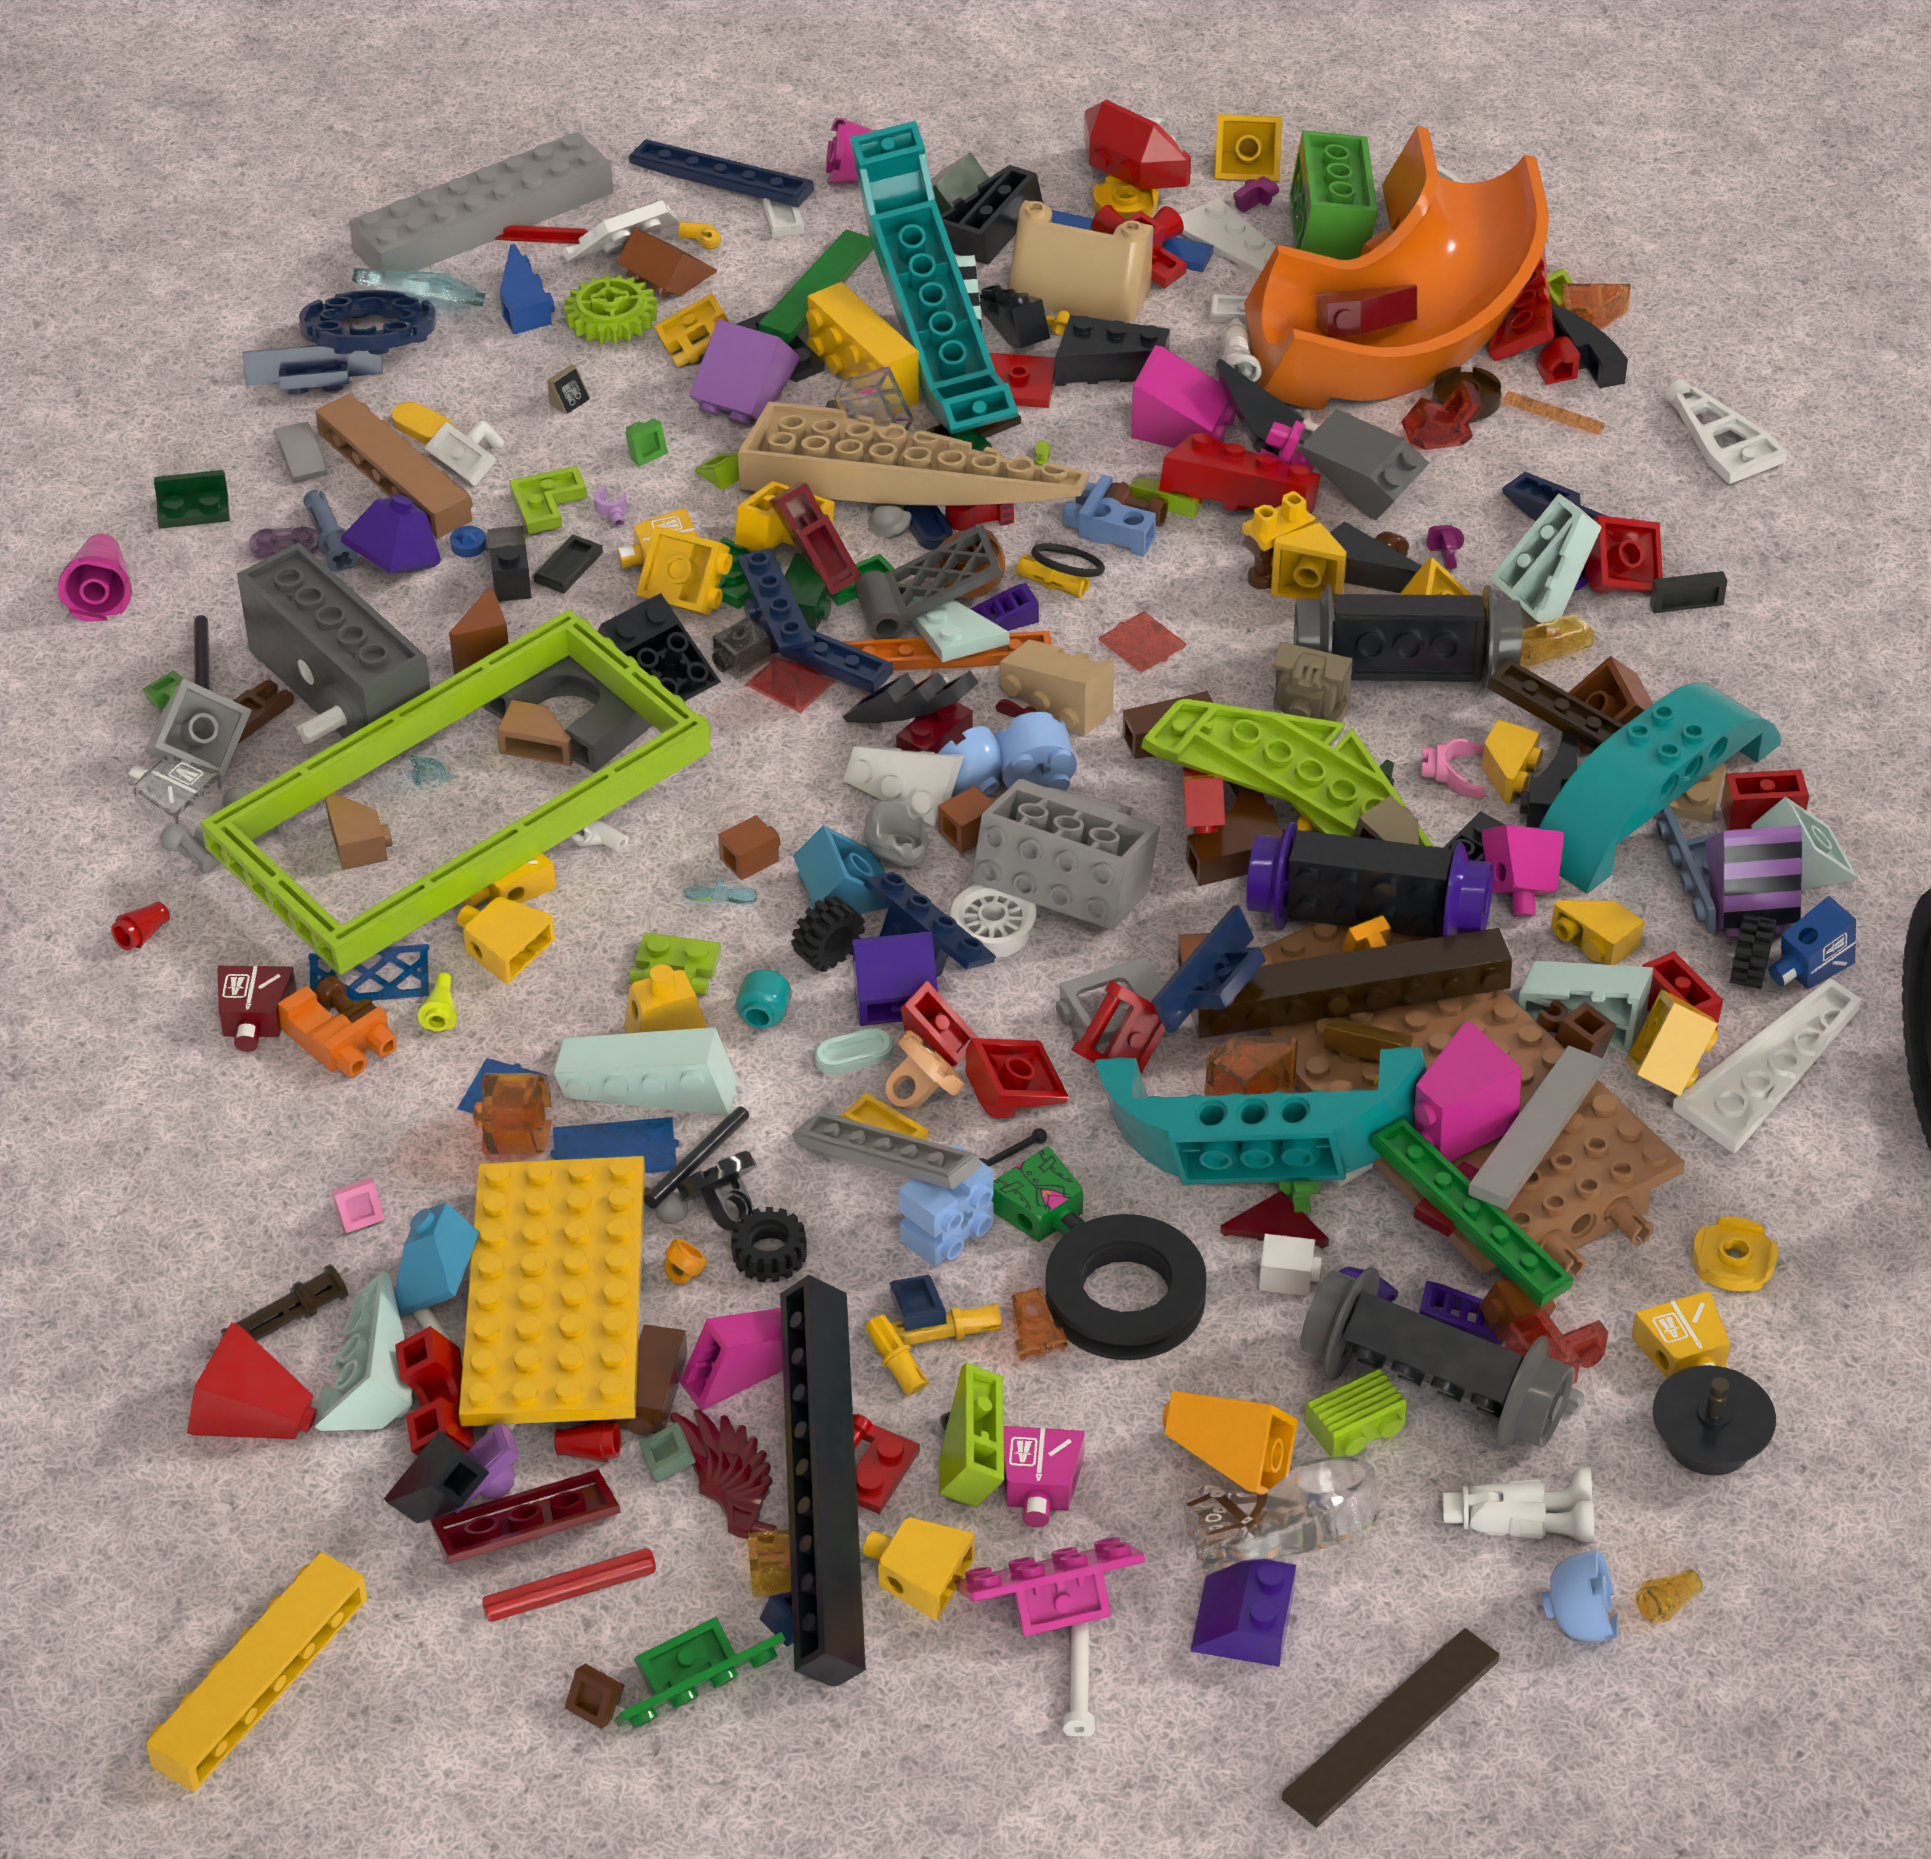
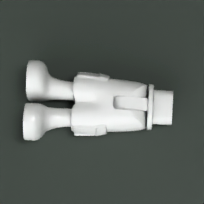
[1219,318,1261,382]
[1443,1467,1594,1542]

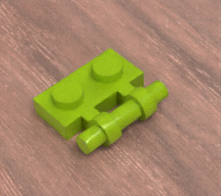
[629,932,721,995]

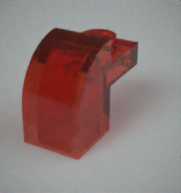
[1401,380,1483,450]
[1505,1311,1608,1384]

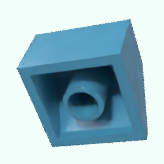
[793,825,889,914]

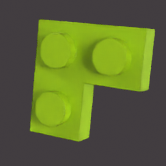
[509,466,587,535]

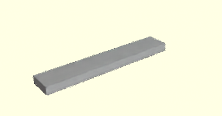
[1468,1045,1606,1210]
[792,1112,982,1190]

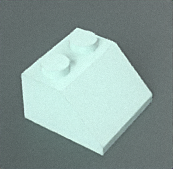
[1751,797,1858,890]

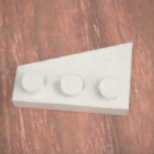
[843,745,964,827]

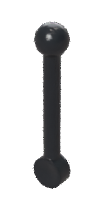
[979,1128,1047,1167]

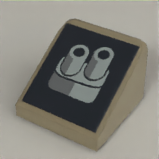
[547,364,590,414]

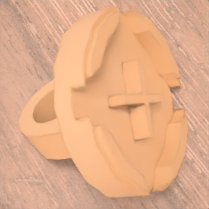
[885,1030,965,1110]

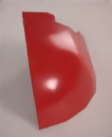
[1536,335,1580,385]

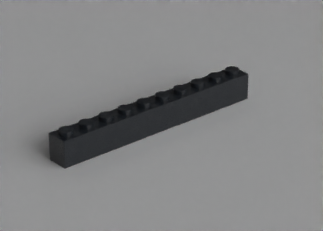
[780,1275,866,1686]

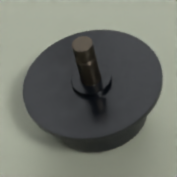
[1652,1365,1776,1475]

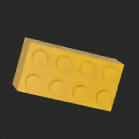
[806,281,919,418]

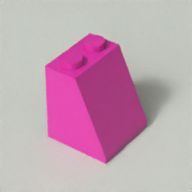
[1131,345,1236,448]
[1414,1021,1522,1162]

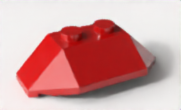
[1084,99,1191,190]

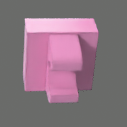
[331,1178,385,1233]

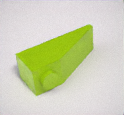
[939,1362,1004,1508]

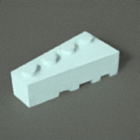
[554,1027,737,1115]

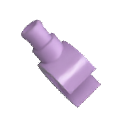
[594,486,627,527]

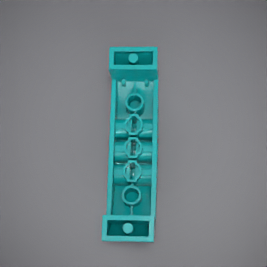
[1539,682,1781,894]

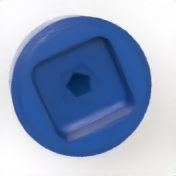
[450,526,486,558]

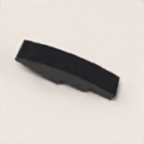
[842,670,979,723]

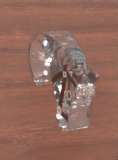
[1182,1456,1380,1575]

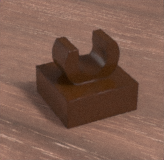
[565,1663,625,1729]

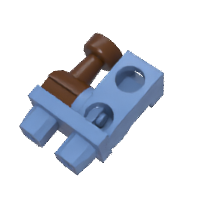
[1063,475,1168,557]

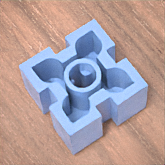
[898,1144,993,1268]

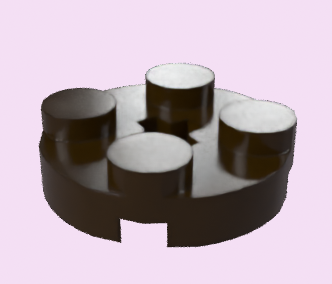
[1432,367,1502,423]

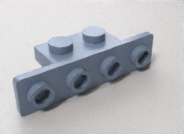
[1656,804,1718,934]

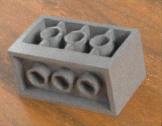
[971,778,1160,930]

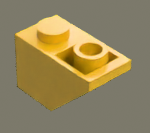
[1482,719,1543,804]
[1551,900,1645,965]

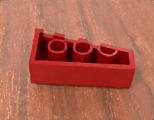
[1159,433,1321,514]

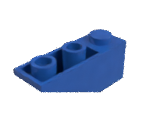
[500,244,555,334]

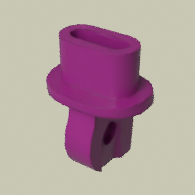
[1233,176,1279,213]
[1426,525,1464,569]

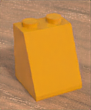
[1162,1391,1298,1506]

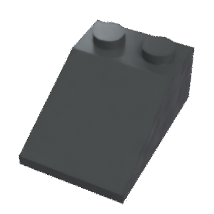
[1297,409,1430,520]

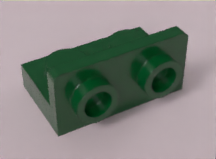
[154,470,230,529]

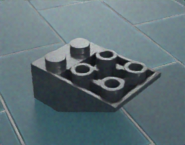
[597,593,721,702]

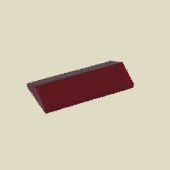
[430,1469,621,1565]

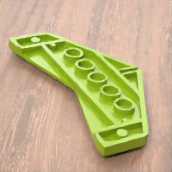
[1141,699,1434,847]

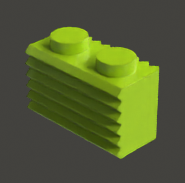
[1304,1368,1407,1460]

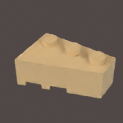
[1000,639,1114,736]

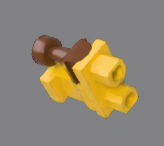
[1242,491,1316,589]

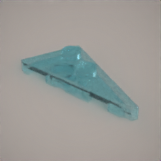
[352,268,486,306]

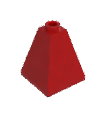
[187,1322,318,1439]

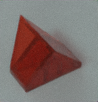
[745,656,836,713]

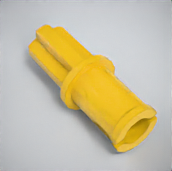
[865,1314,930,1397]

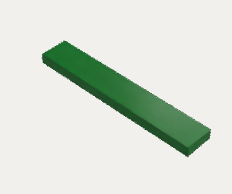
[758,229,873,344]
[1370,1118,1574,1308]

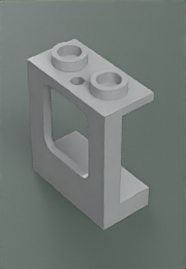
[1056,956,1179,1051]

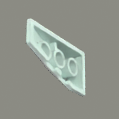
[314,1271,413,1431]

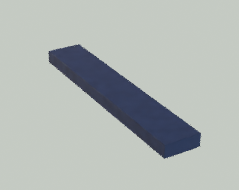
[629,139,814,208]

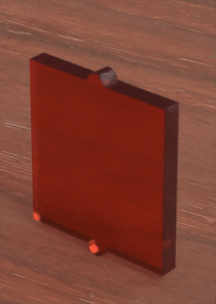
[1099,611,1187,673]

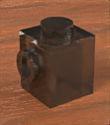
[712,617,771,680]

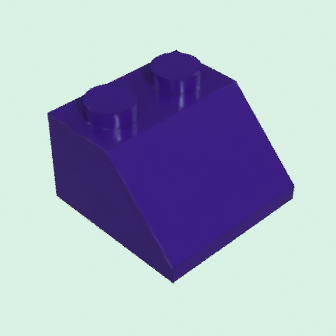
[1190,1558,1296,1667]

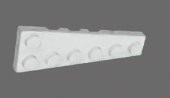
[1672,978,1861,1154]

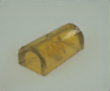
[1521,613,1594,667]

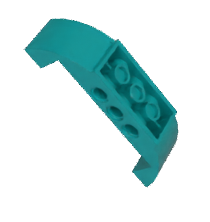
[1095,1047,1427,1185]

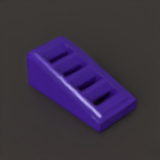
[970,583,1039,631]
[1419,1281,1503,1345]

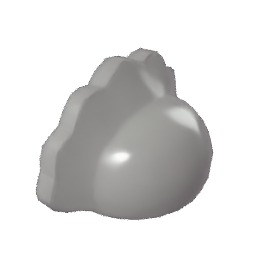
[868,505,912,539]

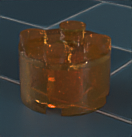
[474,1073,552,1155]

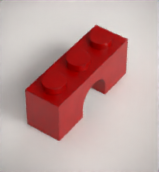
[395,1326,475,1456]

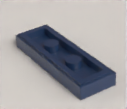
[781,629,893,693]

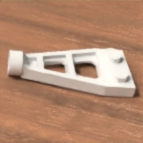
[1665,379,1788,484]

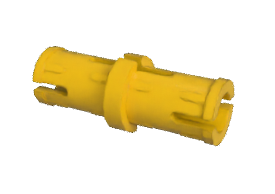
[1016,554,1090,598]

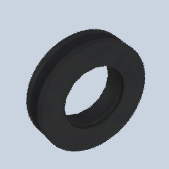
[1045,1214,1207,1360]

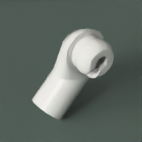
[570,820,629,852]

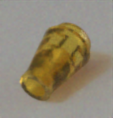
[1636,1569,1703,1623]

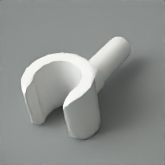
[1300,410,1320,442]

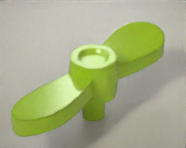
[1034,440,1050,466]

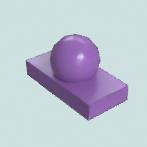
[453,1422,519,1513]

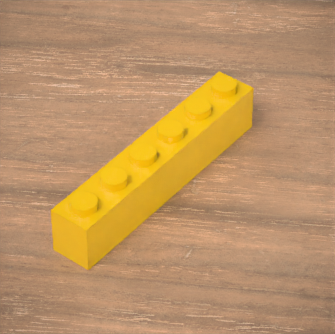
[146,1552,368,1792]

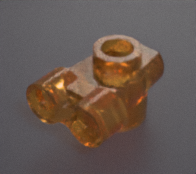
[1011,1288,1068,1360]

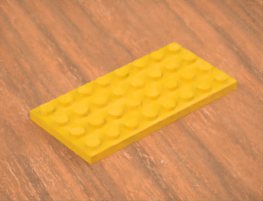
[459,1156,645,1426]

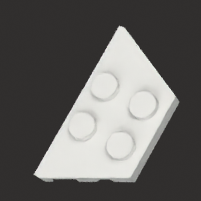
[561,200,680,262]

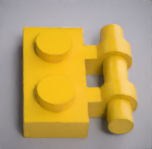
[654,293,729,368]

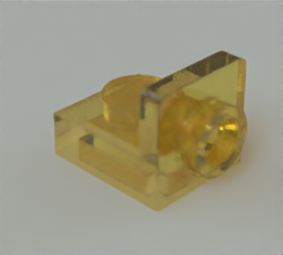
[748,1530,791,1597]

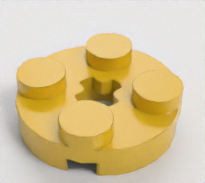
[1093,175,1158,220]
[1692,1216,1778,1292]

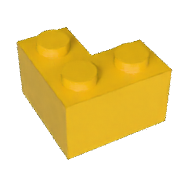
[734,481,835,552]

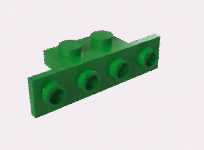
[614,1617,786,1729]

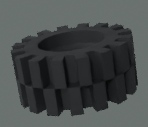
[791,896,865,972]
[1730,913,1776,989]

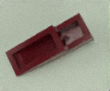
[769,482,861,595]

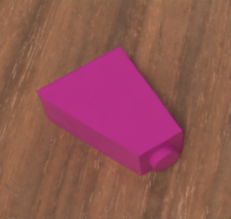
[680,1308,783,1411]

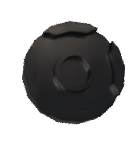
[676,1151,757,1231]

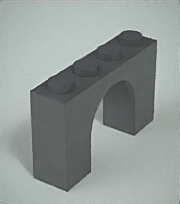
[484,656,653,773]

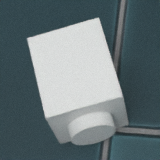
[1259,1234,1322,1296]

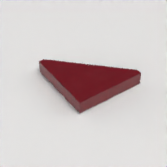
[1220,1191,1329,1249]

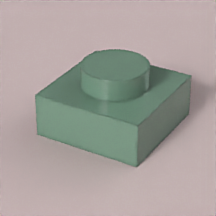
[639,1422,696,1482]

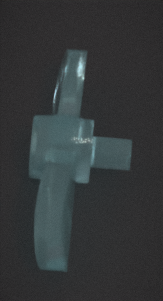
[684,881,757,905]

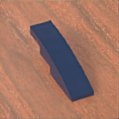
[1502,472,1607,521]

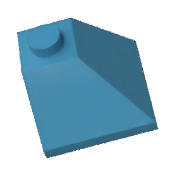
[395,1202,480,1317]

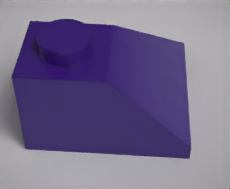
[340,495,441,573]

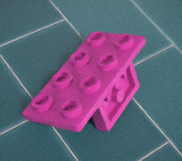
[955,1537,1145,1636]

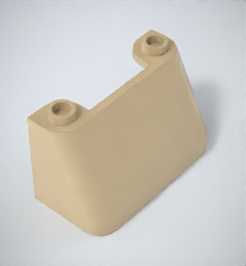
[1008,200,1153,323]

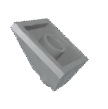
[145,678,252,778]

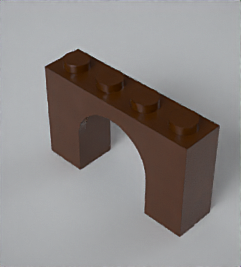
[554,1324,688,1436]

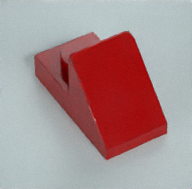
[901,981,979,1067]

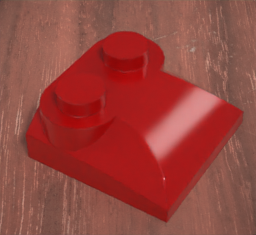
[1585,515,1663,594]
[965,1038,1069,1119]

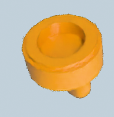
[664,1238,707,1285]

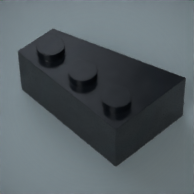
[941,165,1043,265]
[1055,315,1170,387]

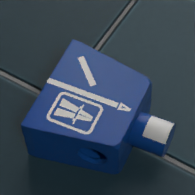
[1768,896,1856,990]

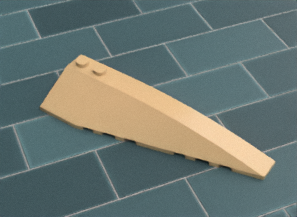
[738,401,1089,506]

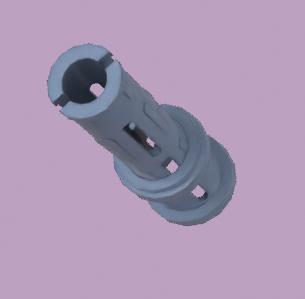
[303,489,358,572]

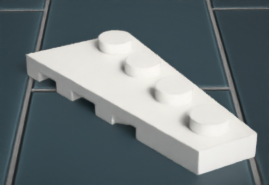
[1180,198,1276,277]

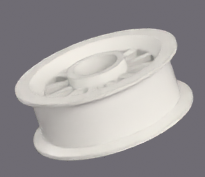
[951,884,1036,958]

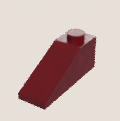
[1316,284,1417,337]

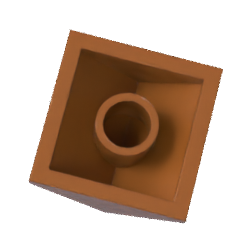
[449,589,509,675]

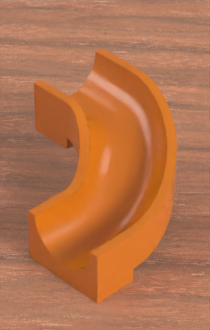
[1244,126,1549,410]

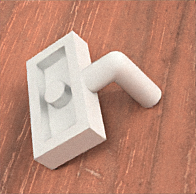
[424,420,504,487]

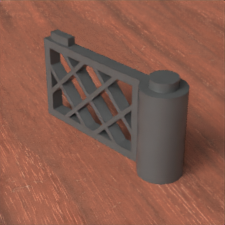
[854,525,1003,640]

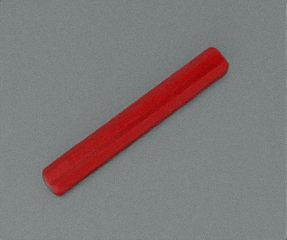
[495,225,588,244]
[482,1548,656,1622]

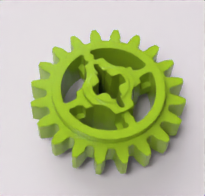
[564,274,658,344]

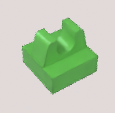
[625,418,668,466]

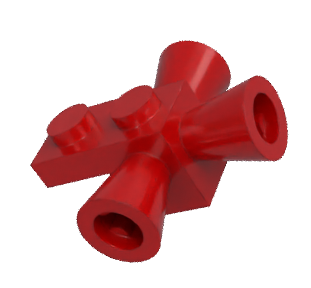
[1091,205,1187,289]

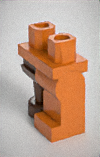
[278,975,397,1078]

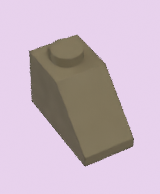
[1352,795,1419,845]

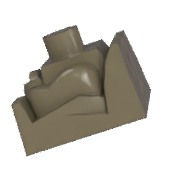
[1273,642,1352,723]

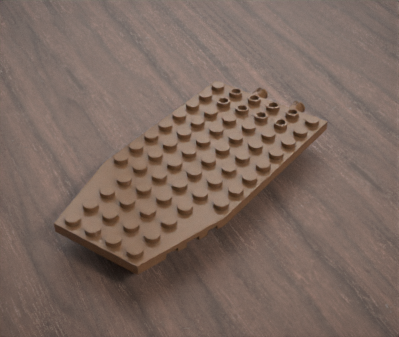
[1260,923,1685,1277]

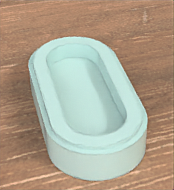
[815,1028,893,1075]

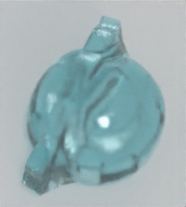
[410,755,454,790]

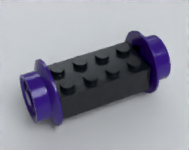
[1246,822,1493,938]

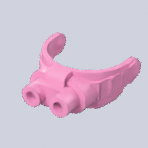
[1421,738,1485,799]

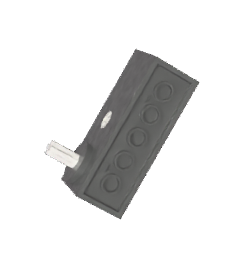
[237,542,430,745]

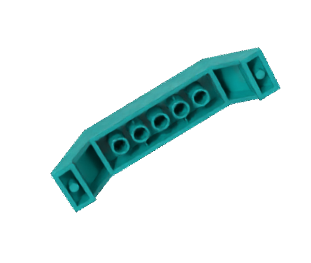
[850,121,1018,434]

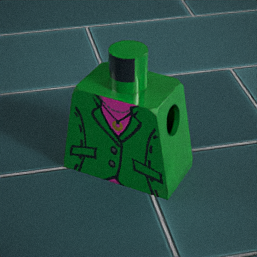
[991,1146,1085,1242]

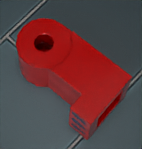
[945,503,1014,531]

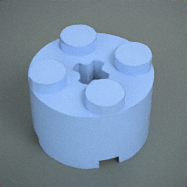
[995,712,1077,791]

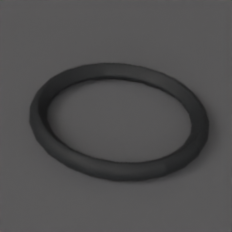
[1031,543,1105,577]

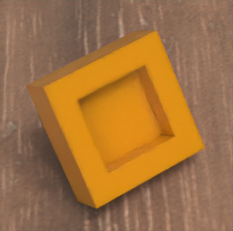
[1342,915,1391,952]

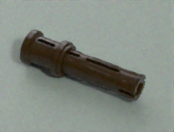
[221,1264,348,1340]

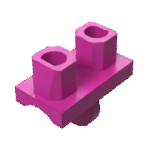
[1259,420,1315,471]

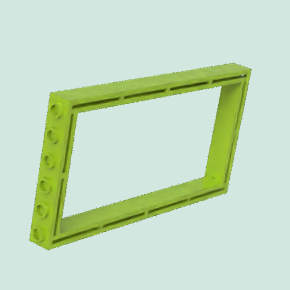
[200,609,711,975]

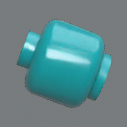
[736,969,791,1029]

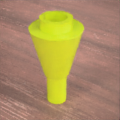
[418,972,458,1032]

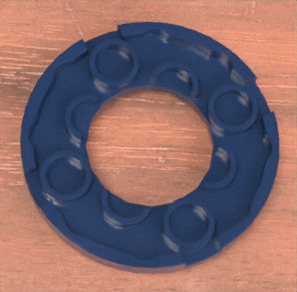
[299,290,436,355]

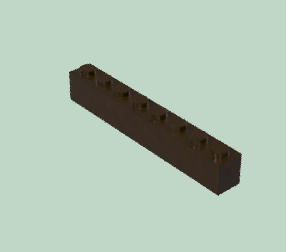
[1191,928,1512,1039]

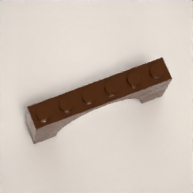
[1122,691,1285,886]

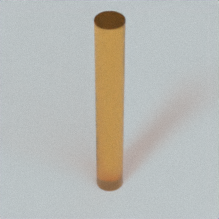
[1504,391,1605,435]

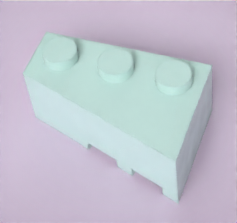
[1489,494,1601,631]
[1518,961,1654,1051]

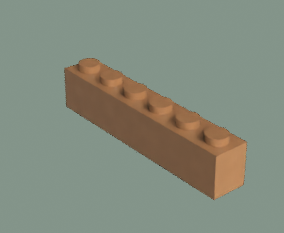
[315,393,473,539]

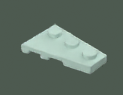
[907,596,1010,662]

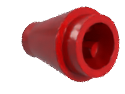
[111,901,170,950]
[554,1420,621,1463]

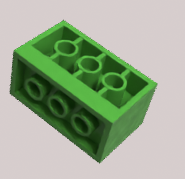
[1289,130,1378,260]

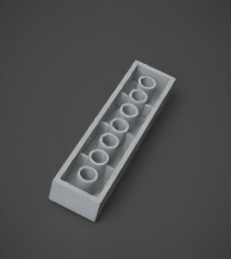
[349,132,613,283]

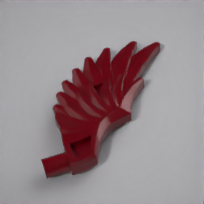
[670,1409,777,1543]

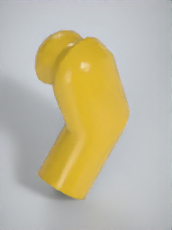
[679,222,721,250]

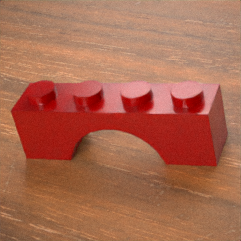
[1183,767,1225,833]

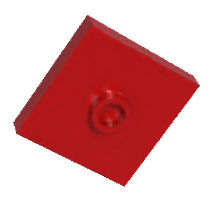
[989,353,1056,408]

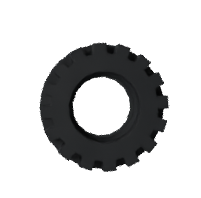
[731,1207,807,1283]

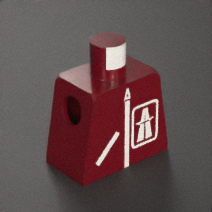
[217,965,297,1052]

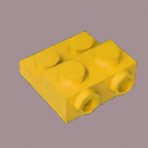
[635,526,733,616]

